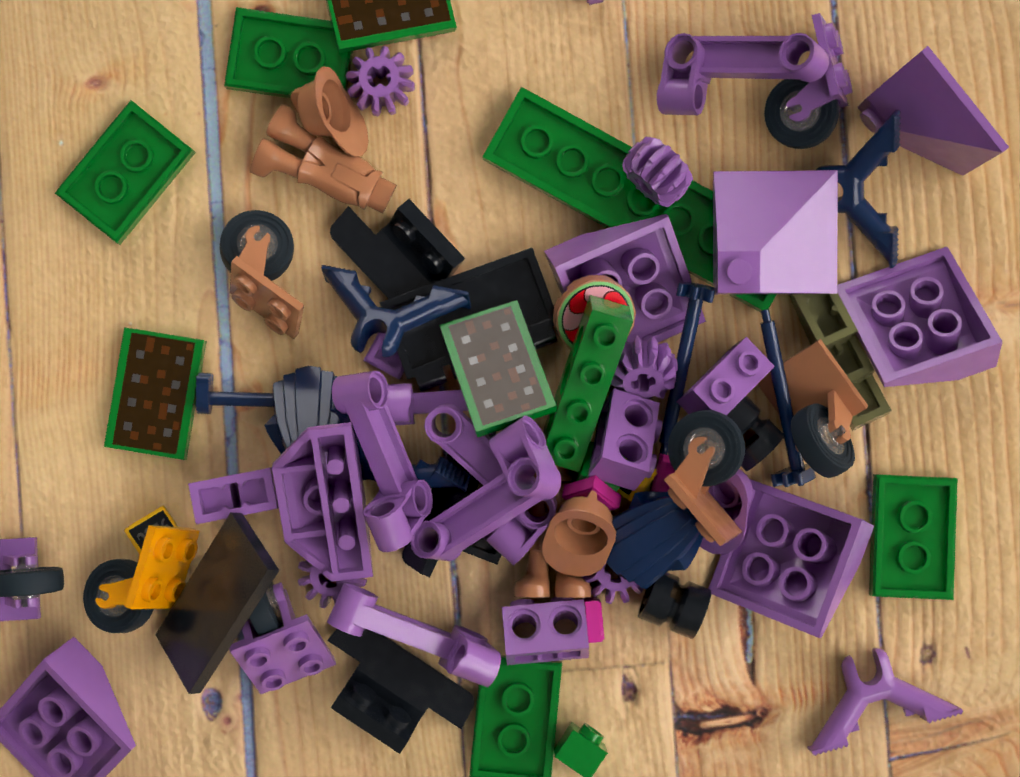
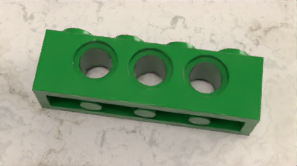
[543,295,633,472]

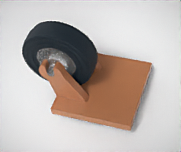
[220,210,304,339]
[757,339,868,478]
[664,410,745,546]

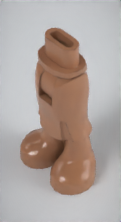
[250,104,397,214]
[514,466,591,598]

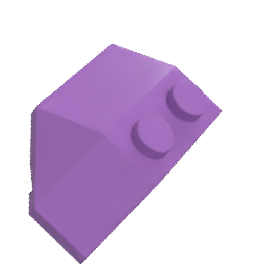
[272,422,373,582]

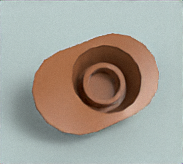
[291,67,369,157]
[542,490,616,577]

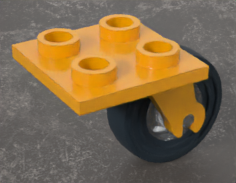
[83,525,200,633]

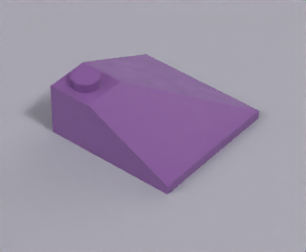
[858,46,1009,176]
[713,170,838,295]
[544,214,706,343]
[837,247,1002,387]
[708,479,874,638]
[0,637,136,777]

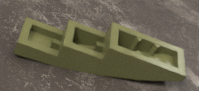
[789,293,892,431]

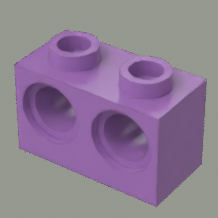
[677,337,775,416]
[588,388,662,491]
[188,467,279,524]
[502,597,589,665]

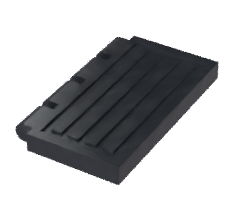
[379,248,558,392]

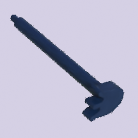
[659,282,715,455]
[760,309,816,487]
[196,373,274,414]

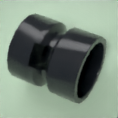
[709,395,785,471]
[638,572,711,639]

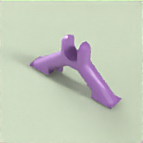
[807,648,963,756]

